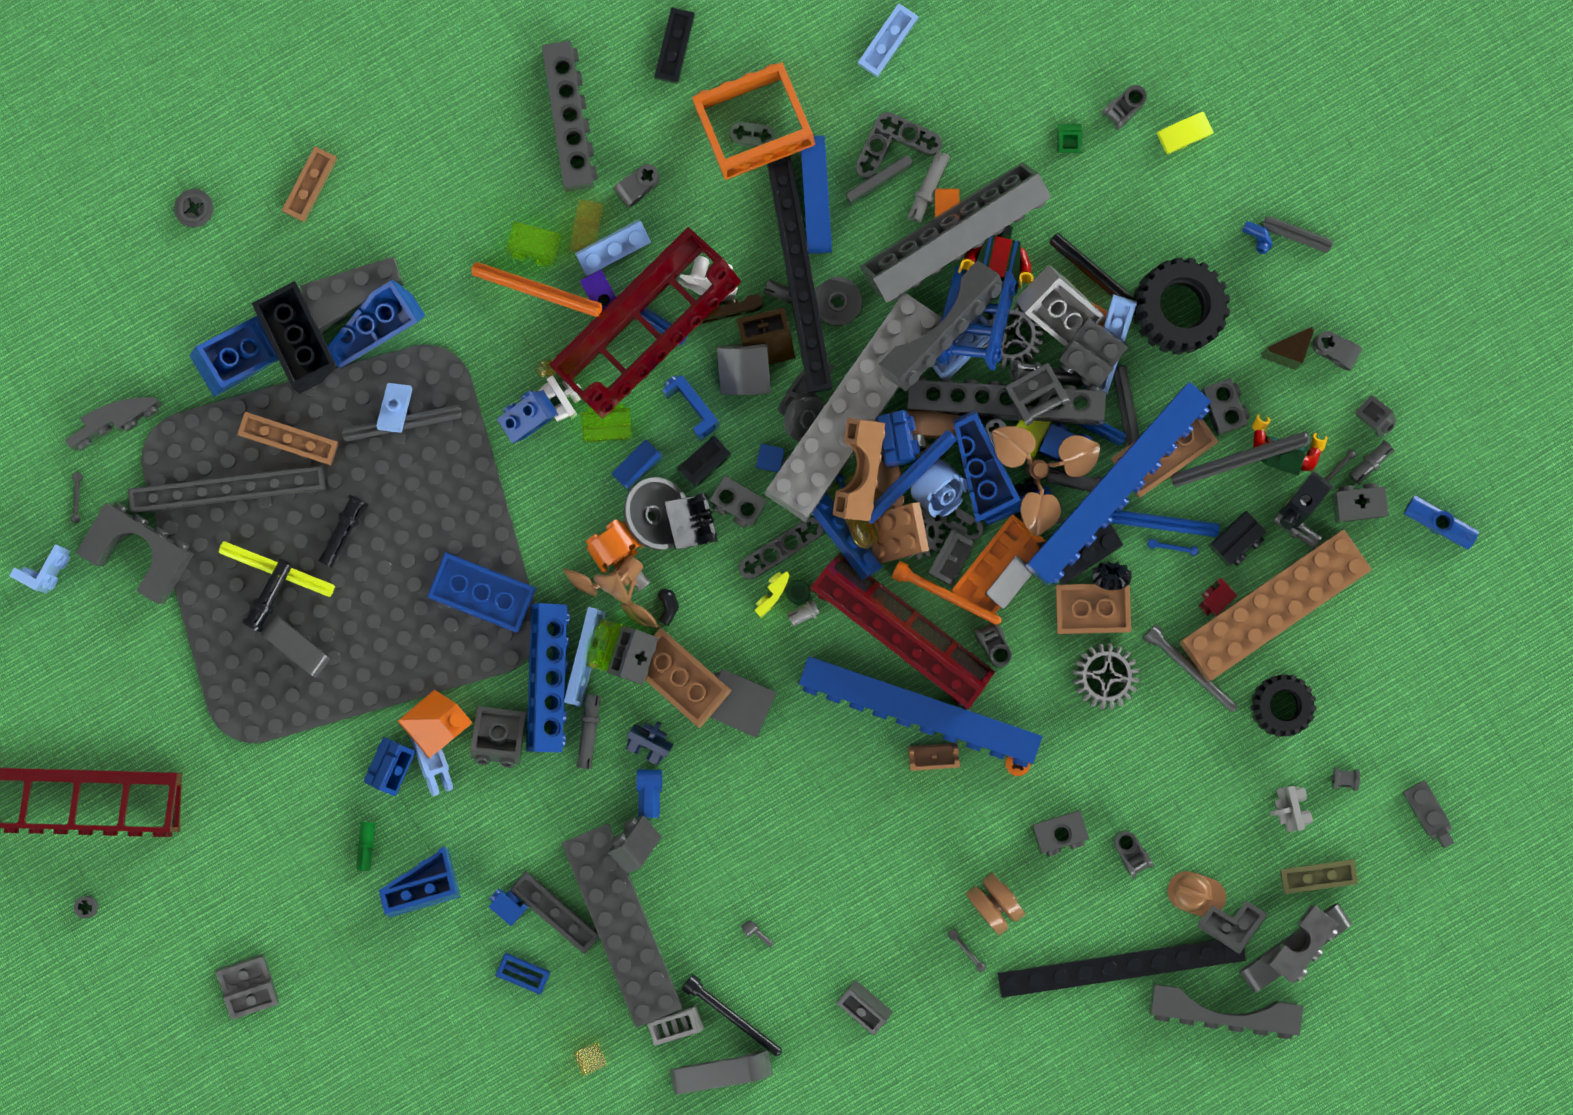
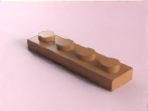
[237,412,339,466]

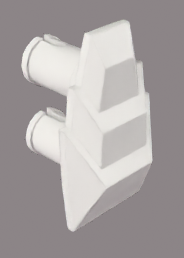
[678,256,738,302]

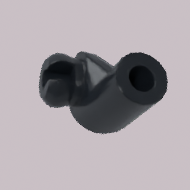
[658,588,679,626]

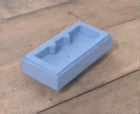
[376,383,412,433]

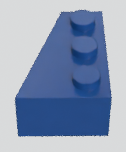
[379,846,461,918]

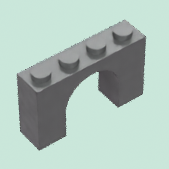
[76,502,194,604]

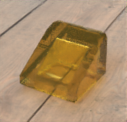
[574,1042,607,1076]

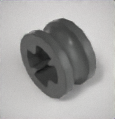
[74,896,99,919]

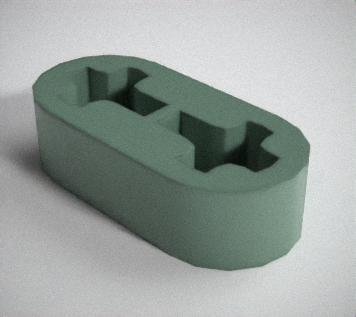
[730,122,775,148]

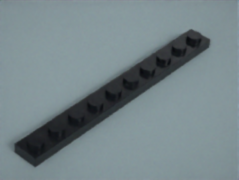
[767,155,832,394]
[997,939,1246,998]

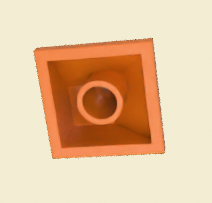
[398,690,473,758]

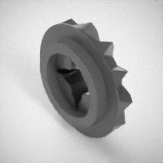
[174,189,214,228]

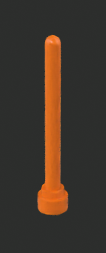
[892,561,1002,625]

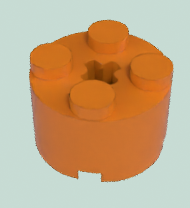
[586,519,643,573]

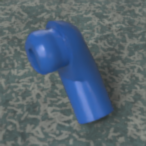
[1243,221,1272,254]

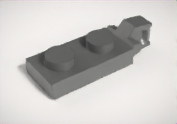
[1402,780,1454,848]

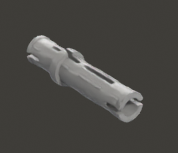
[907,151,951,223]

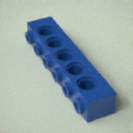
[526,603,570,752]

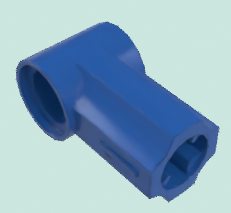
[637,769,662,818]

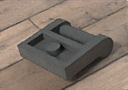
[1005,363,1070,426]

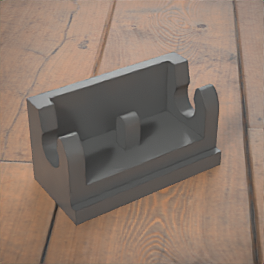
[928,530,975,587]

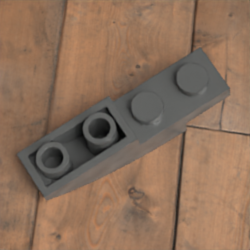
[65,397,162,451]

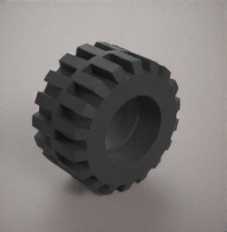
[1251,674,1317,737]

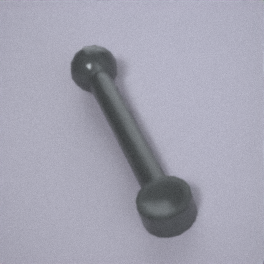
[1325,450,1356,482]
[71,472,83,523]
[948,930,986,972]

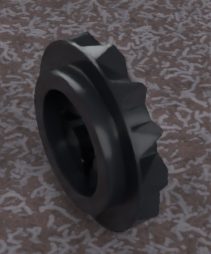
[1092,560,1132,590]

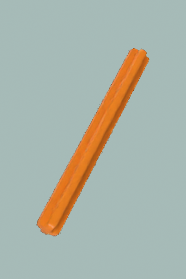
[471,262,602,317]

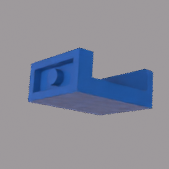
[663,375,720,441]

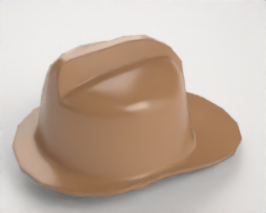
[1167,871,1226,916]

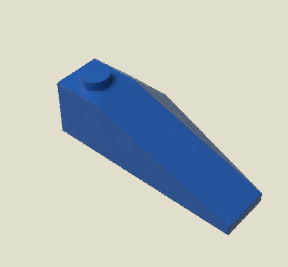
[328,279,425,368]

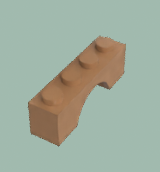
[833,417,885,521]

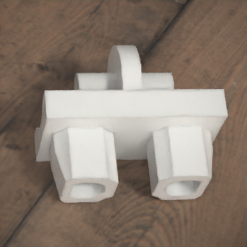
[538,375,581,422]

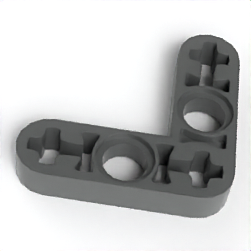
[856,112,942,179]

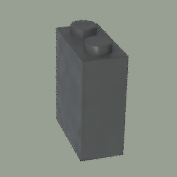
[710,669,777,738]

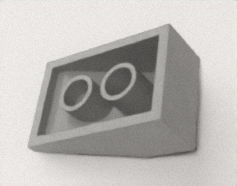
[1015,265,1106,347]

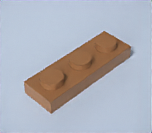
[281,146,338,223]

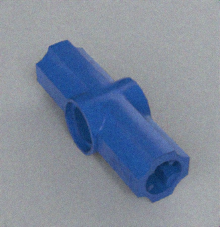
[1403,495,1479,550]

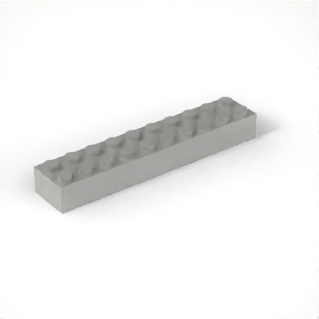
[765,292,942,523]

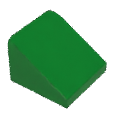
[1057,124,1083,153]

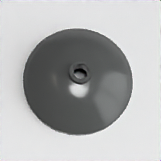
[623,477,686,550]

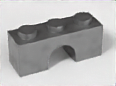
[1266,905,1339,984]

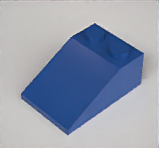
[189,316,279,397]

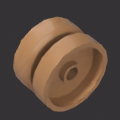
[965,872,1026,936]

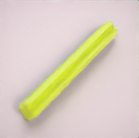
[219,541,335,597]

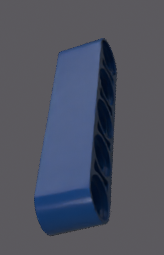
[801,135,832,254]

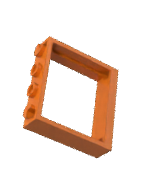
[692,62,815,180]

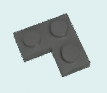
[1198,901,1267,954]

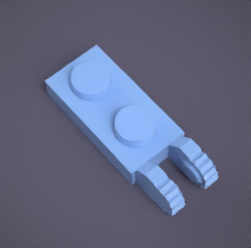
[410,737,453,796]

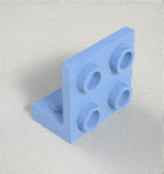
[10,545,70,593]

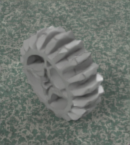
[981,303,1044,368]
[1073,643,1139,710]

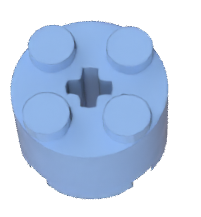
[911,459,968,517]

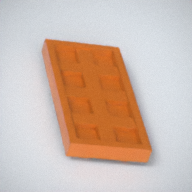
[951,514,1046,614]

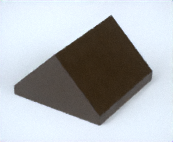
[1261,326,1314,370]

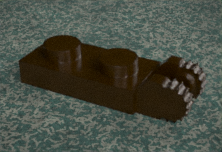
[701,294,763,324]

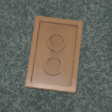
[866,502,929,564]
[1055,584,1131,634]

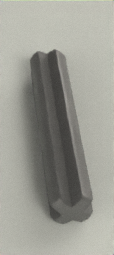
[1262,216,1333,253]

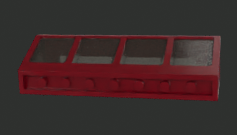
[810,553,996,710]

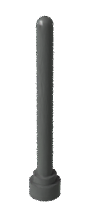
[1142,624,1237,712]

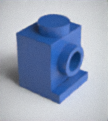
[489,888,529,926]

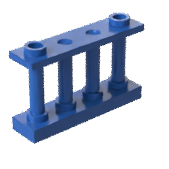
[936,266,1018,371]

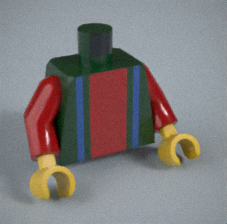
[958,225,1034,288]
[1252,414,1328,475]

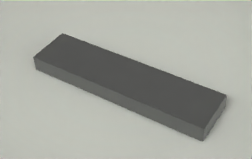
[510,871,599,954]

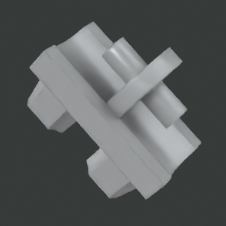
[1270,786,1313,832]

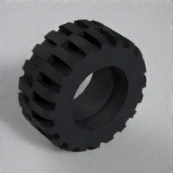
[1133,257,1230,354]

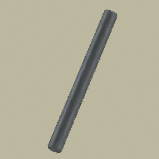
[1171,431,1311,487]

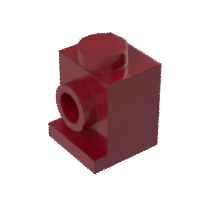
[1198,578,1238,617]

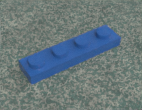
[812,492,882,580]

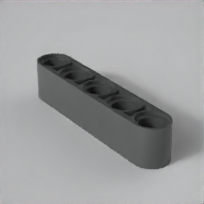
[1239,903,1352,993]

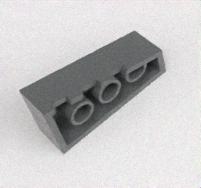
[300,257,404,334]

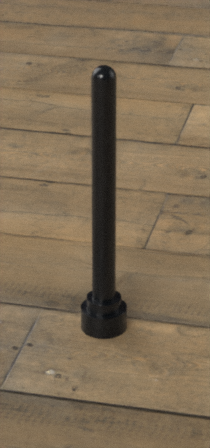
[681,974,782,1056]

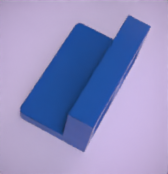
[611,439,663,491]

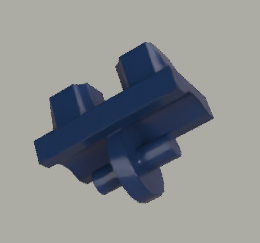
[626,721,674,765]

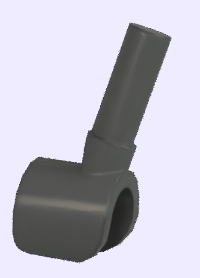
[741,921,774,947]

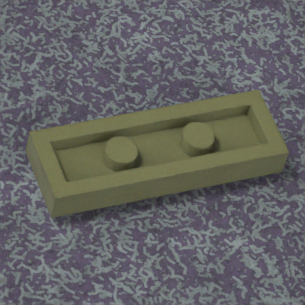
[1280,859,1358,894]

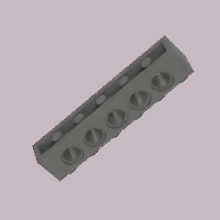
[542,41,598,192]

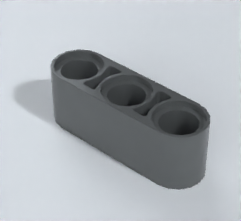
[261,615,331,678]

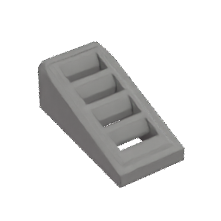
[647,1006,704,1046]

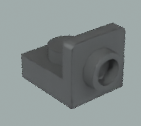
[1355,395,1397,438]

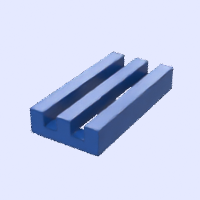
[495,953,551,995]

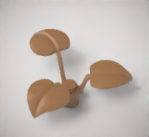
[992,426,1100,536]
[562,556,661,628]

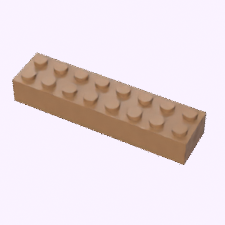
[1179,529,1372,682]

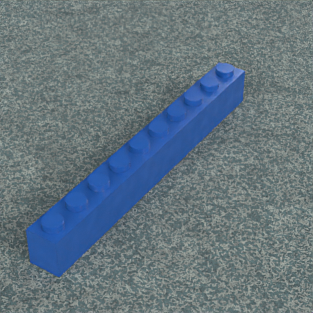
[1025,382,1212,586]
[799,656,1043,768]

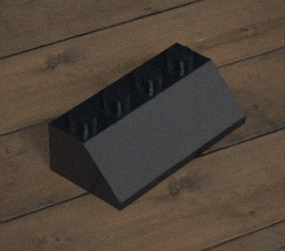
[252,281,337,394]

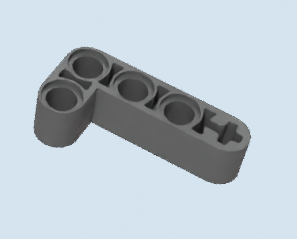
[670,1050,773,1095]

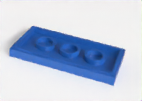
[427,552,537,634]

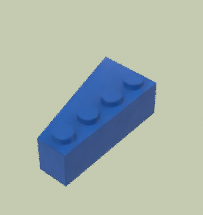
[953,409,1021,523]

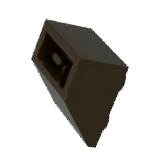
[737,308,796,365]

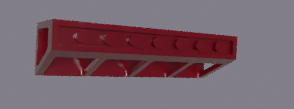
[548,227,742,419]
[0,768,182,837]

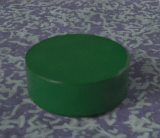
[786,580,811,605]

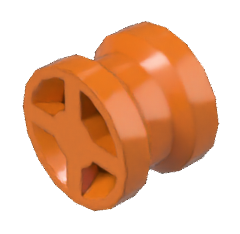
[1005,756,1031,776]

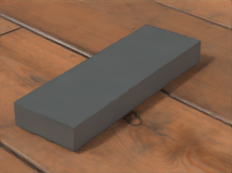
[846,155,913,205]

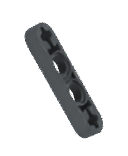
[739,518,823,579]

